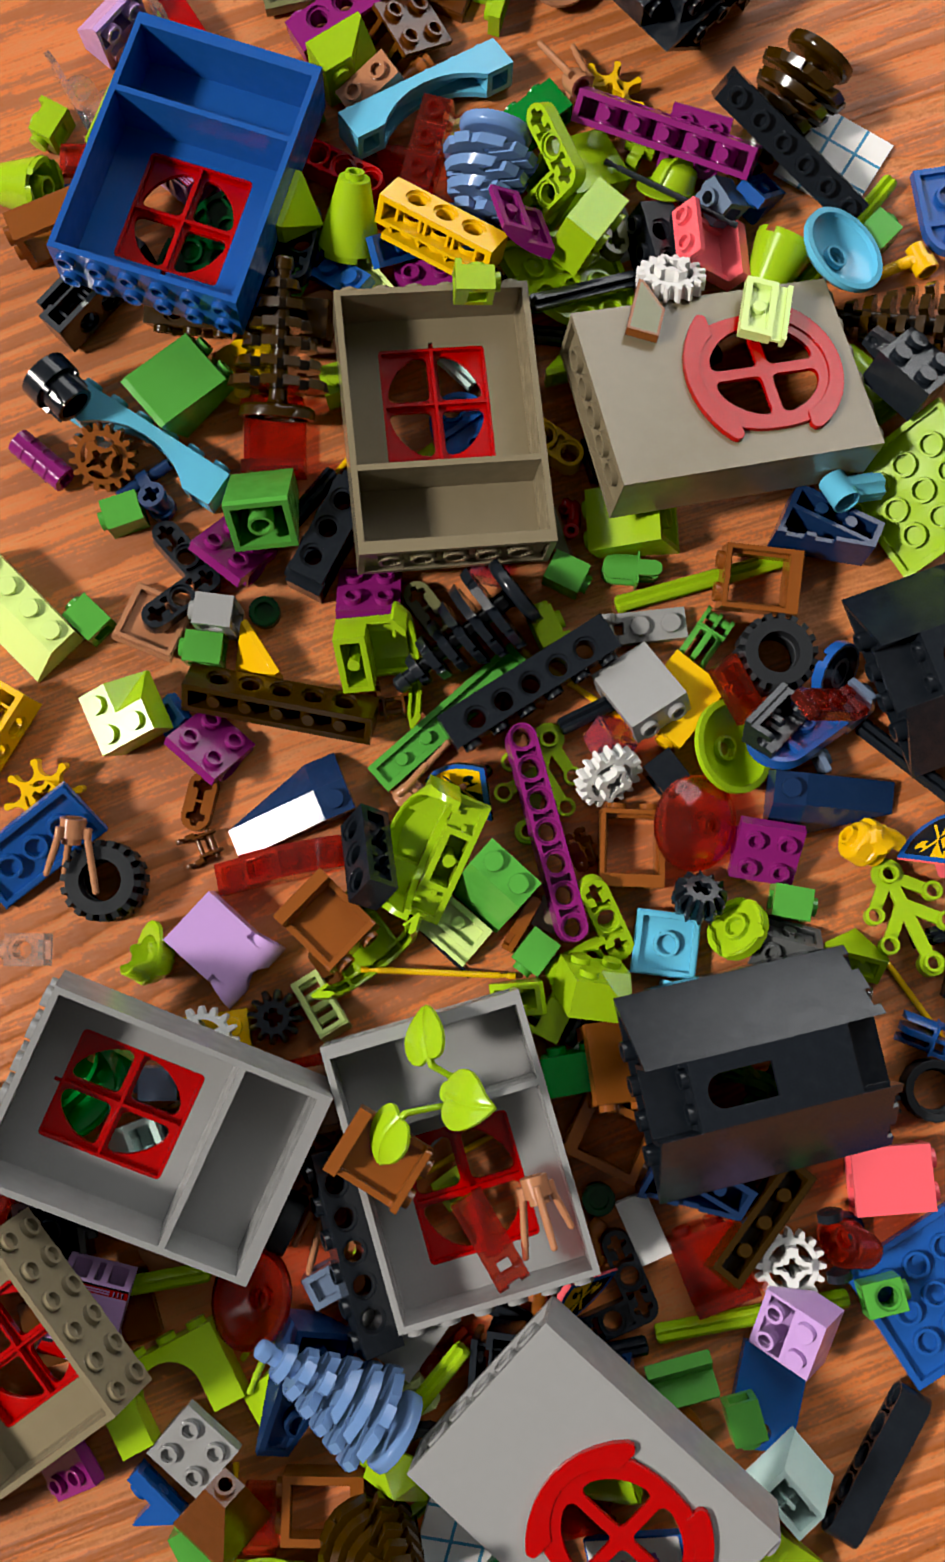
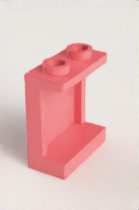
[672,196,751,292]
[844,1140,941,1218]

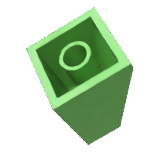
[121,333,235,438]
[222,468,299,552]
[452,838,542,933]

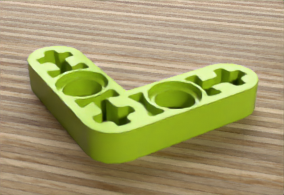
[522,102,586,222]
[544,874,634,987]

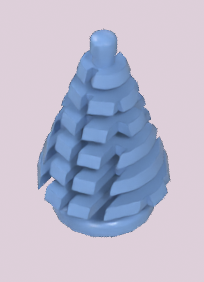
[442,108,539,251]
[253,1339,423,1475]

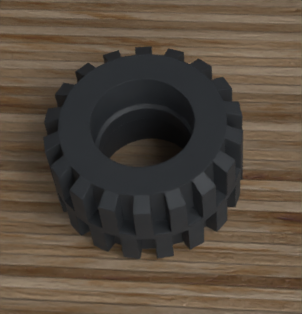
[732,613,819,698]
[60,840,150,922]

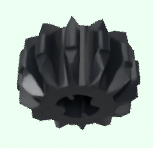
[671,869,728,926]
[247,989,304,1045]

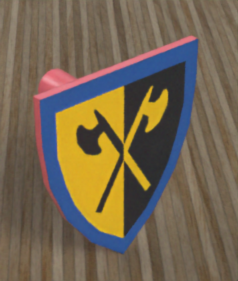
[897,814,945,878]
[556,1268,618,1316]

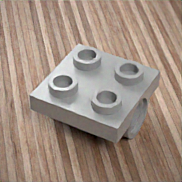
[146,1399,243,1498]

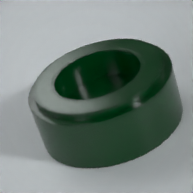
[249,596,281,629]
[582,1181,615,1217]

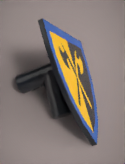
[425,762,494,821]

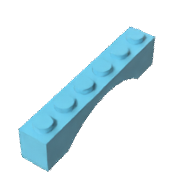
[338,38,513,160]
[69,377,231,514]

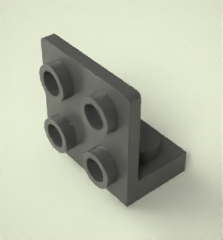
[747,916,824,964]

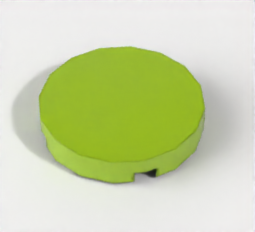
[707,897,770,961]

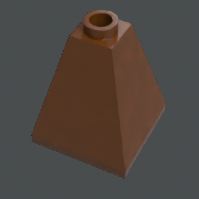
[173,1467,272,1562]

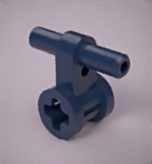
[116,459,177,522]

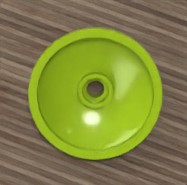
[694,698,770,794]

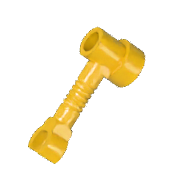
[877,241,939,284]

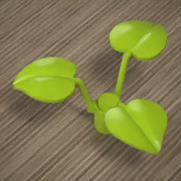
[370,1005,497,1166]

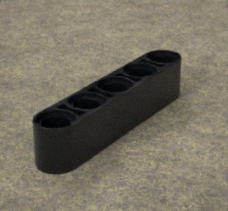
[821,1381,932,1549]

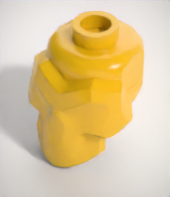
[838,817,906,867]

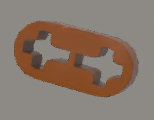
[181,773,220,832]

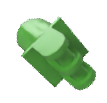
[600,551,663,590]
[679,605,735,670]

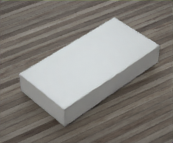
[615,1193,672,1266]

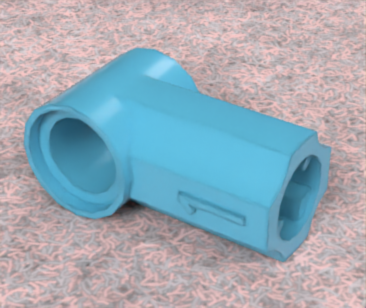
[819,469,886,513]

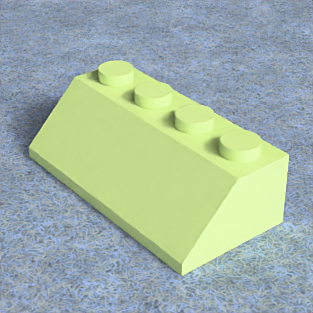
[0,554,84,683]

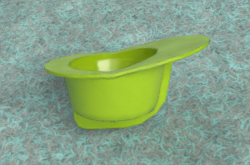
[636,157,697,202]

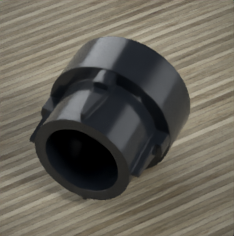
[22,352,91,423]

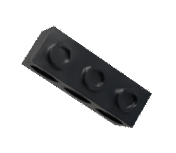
[340,803,398,911]

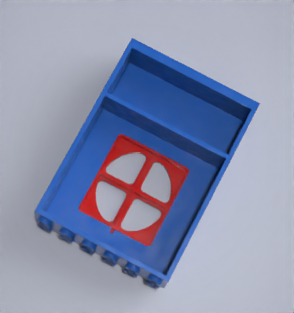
[46,11,326,335]

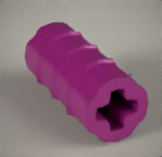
[8,430,75,491]

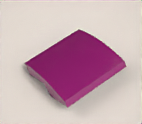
[488,184,555,260]

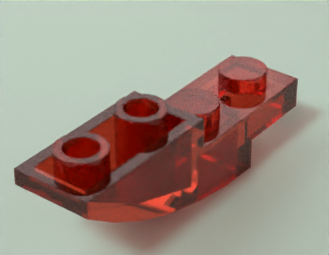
[214,835,345,897]

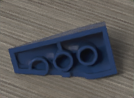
[228,753,357,860]
[763,770,895,833]
[255,1308,354,1457]

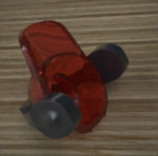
[816,1207,883,1285]

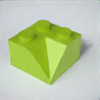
[305,11,377,108]
[551,176,629,276]
[78,670,174,756]
[552,952,632,1023]

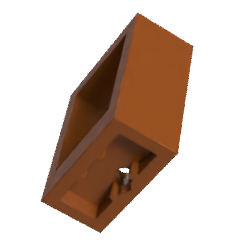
[2,185,70,270]
[711,542,805,618]
[597,802,666,889]
[562,1092,648,1186]
[275,1464,366,1548]

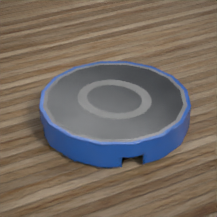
[811,640,859,703]

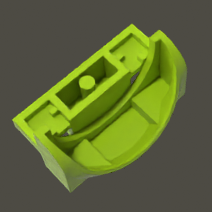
[381,774,491,925]

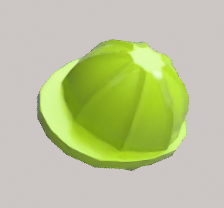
[120,920,175,986]

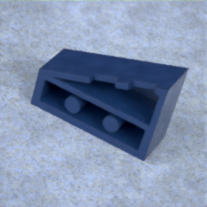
[767,486,885,566]
[635,1167,758,1221]

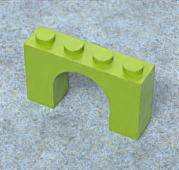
[106,1313,249,1461]

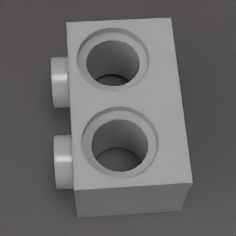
[187,591,244,641]

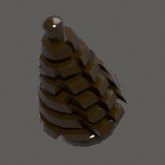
[727,28,853,186]
[227,255,329,423]
[835,280,945,353]
[318,1491,425,1562]

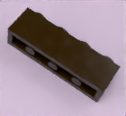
[703,1168,817,1290]

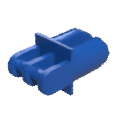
[893,1009,945,1061]

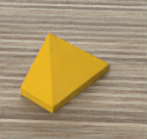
[235,619,283,679]

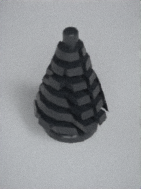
[393,558,544,693]

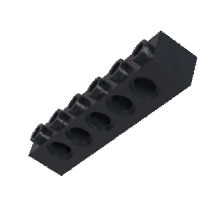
[711,66,869,218]
[437,613,621,753]
[301,1143,405,1361]

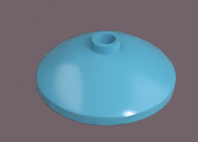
[804,207,883,293]

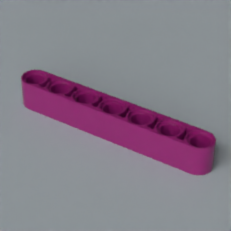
[505,723,589,943]

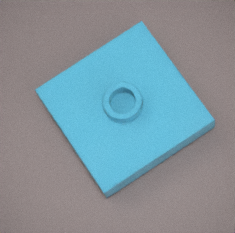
[629,908,701,979]

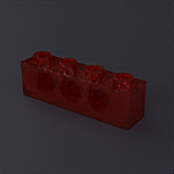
[400,93,456,222]

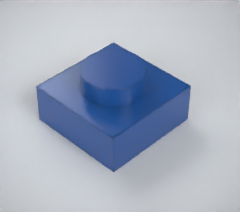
[162,693,192,737]

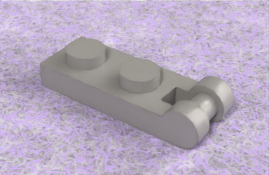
[601,606,688,647]

